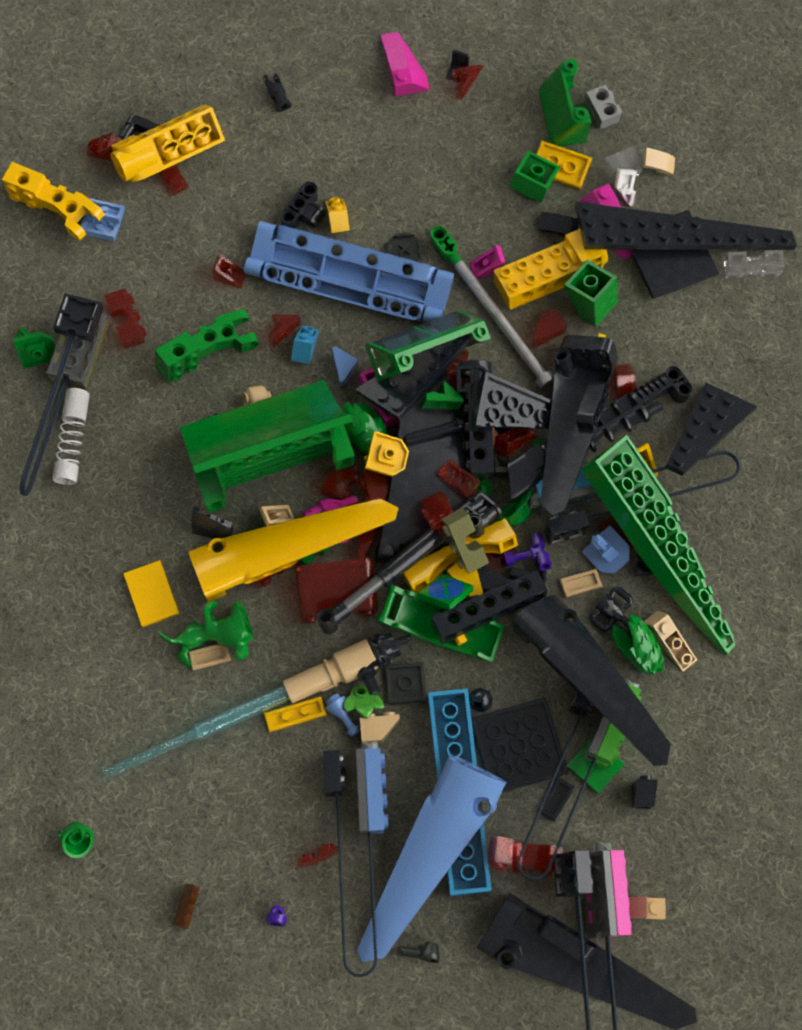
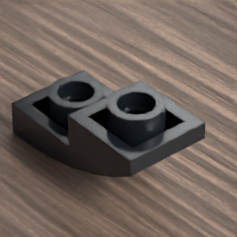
[538,212,579,236]

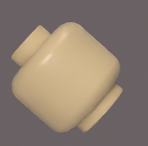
[243,386,271,406]

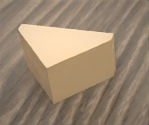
[259,505,294,527]

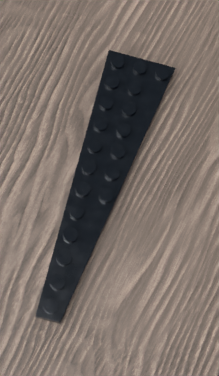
[575,202,797,250]

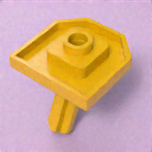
[363,431,409,477]

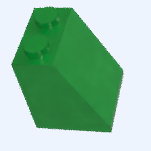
[564,259,618,328]

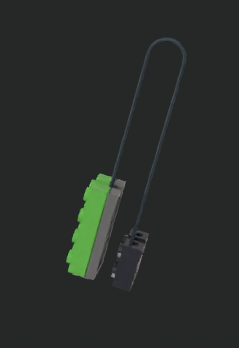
[517,678,642,881]

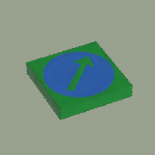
[418,574,474,610]

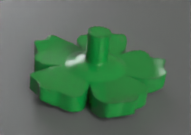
[471,478,494,497]

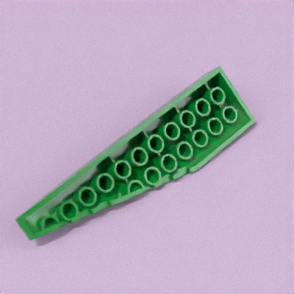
[581,435,735,655]

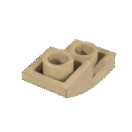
[642,148,675,175]

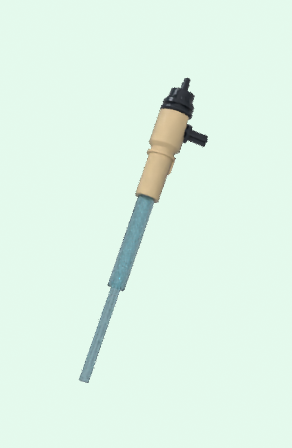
[103,632,412,779]

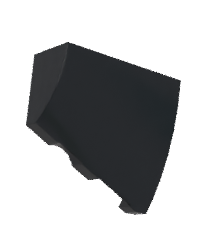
[191,507,233,539]

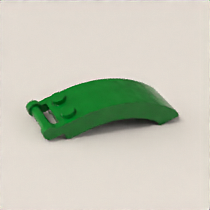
[376,585,504,662]

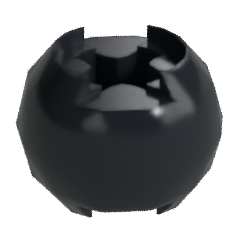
[469,688,493,713]

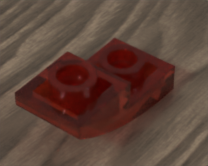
[298,843,338,868]

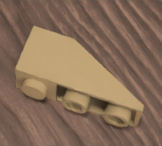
[644,611,697,672]

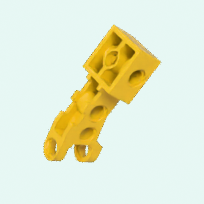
[2,162,105,241]

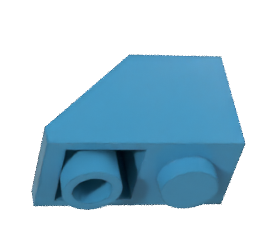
[291,326,319,364]

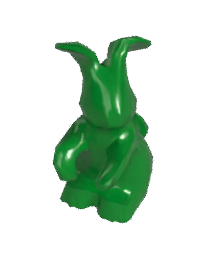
[157,600,254,667]

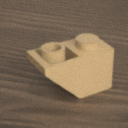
[360,712,400,743]

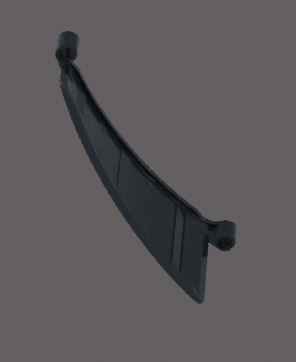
[375,370,470,563]

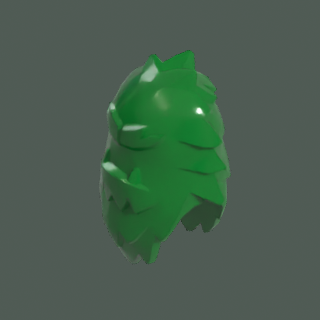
[343,402,388,456]
[612,615,664,675]

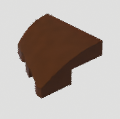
[173,884,200,929]

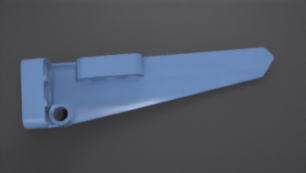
[357,756,506,962]

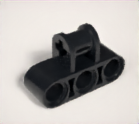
[280,181,326,228]

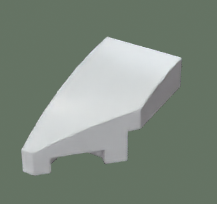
[615,169,636,206]

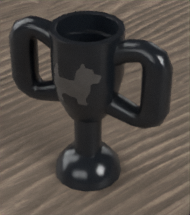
[589,586,633,638]

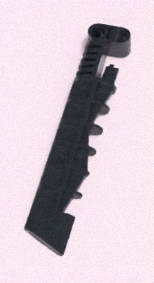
[507,366,693,500]

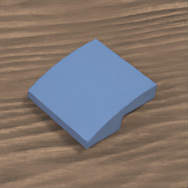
[80,198,125,242]

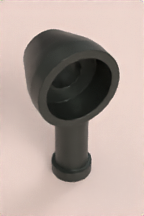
[401,942,440,963]

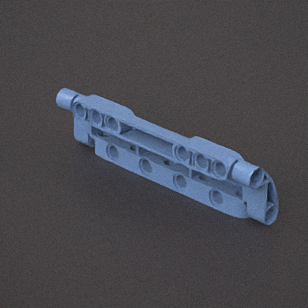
[244,221,454,323]

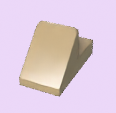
[628,896,666,920]

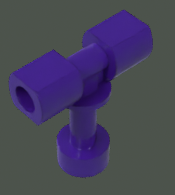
[503,532,551,571]

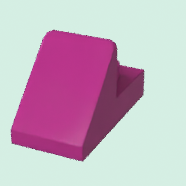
[470,246,505,279]

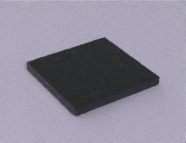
[629,209,719,299]
[471,697,569,793]

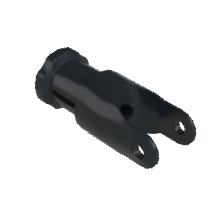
[263,74,292,112]

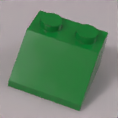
[509,150,560,203]

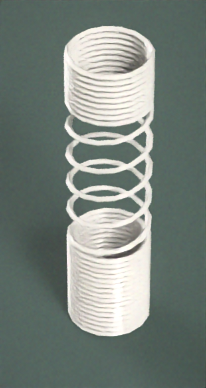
[52,388,90,485]

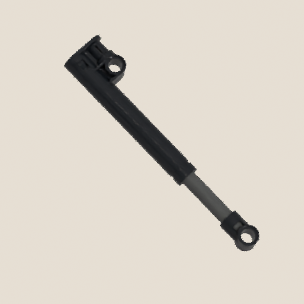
[317,490,502,634]

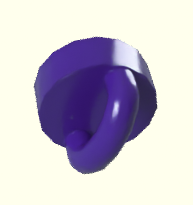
[266,905,287,927]

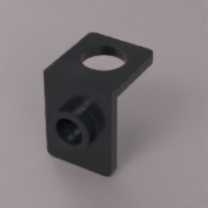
[446,50,470,83]

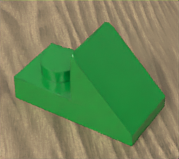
[421,381,464,410]

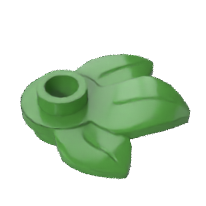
[344,685,384,719]

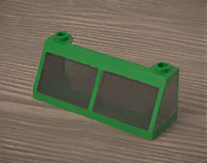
[365,311,491,381]

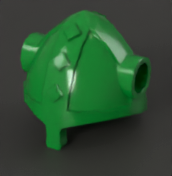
[58,821,94,859]

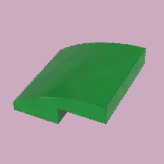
[567,737,624,794]

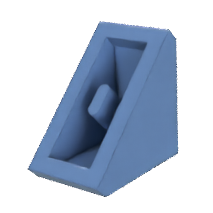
[332,346,358,387]

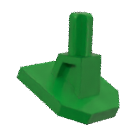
[13,327,56,369]

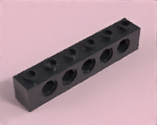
[431,570,548,644]

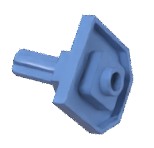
[582,526,630,573]

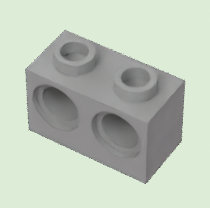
[585,85,622,129]

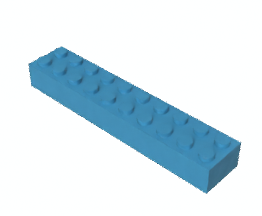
[427,688,491,897]

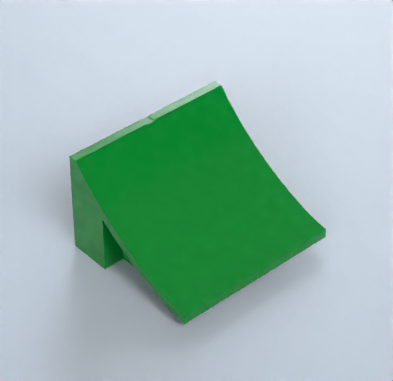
[179,380,355,514]

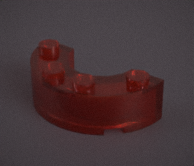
[487,836,563,876]

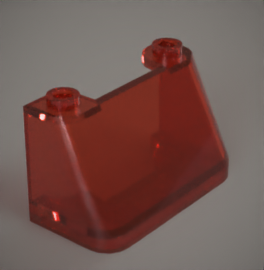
[295,559,378,623]

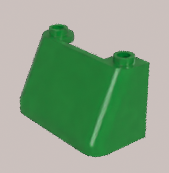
[539,58,591,147]

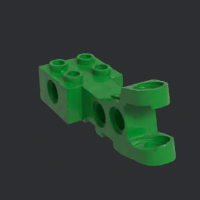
[155,309,259,384]

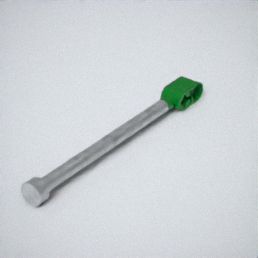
[430,226,554,390]

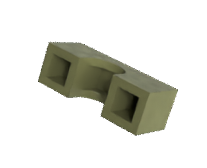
[442,508,489,574]

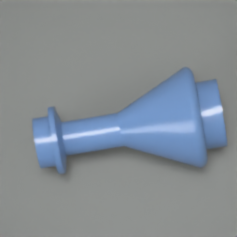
[325,694,360,737]

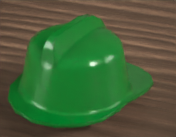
[496,490,531,527]

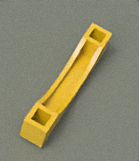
[403,519,518,594]

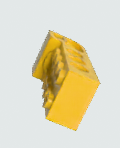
[110,104,225,182]
[493,229,608,310]

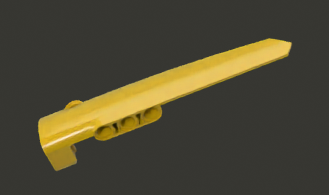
[188,499,399,602]

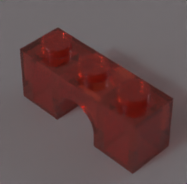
[104,288,147,350]

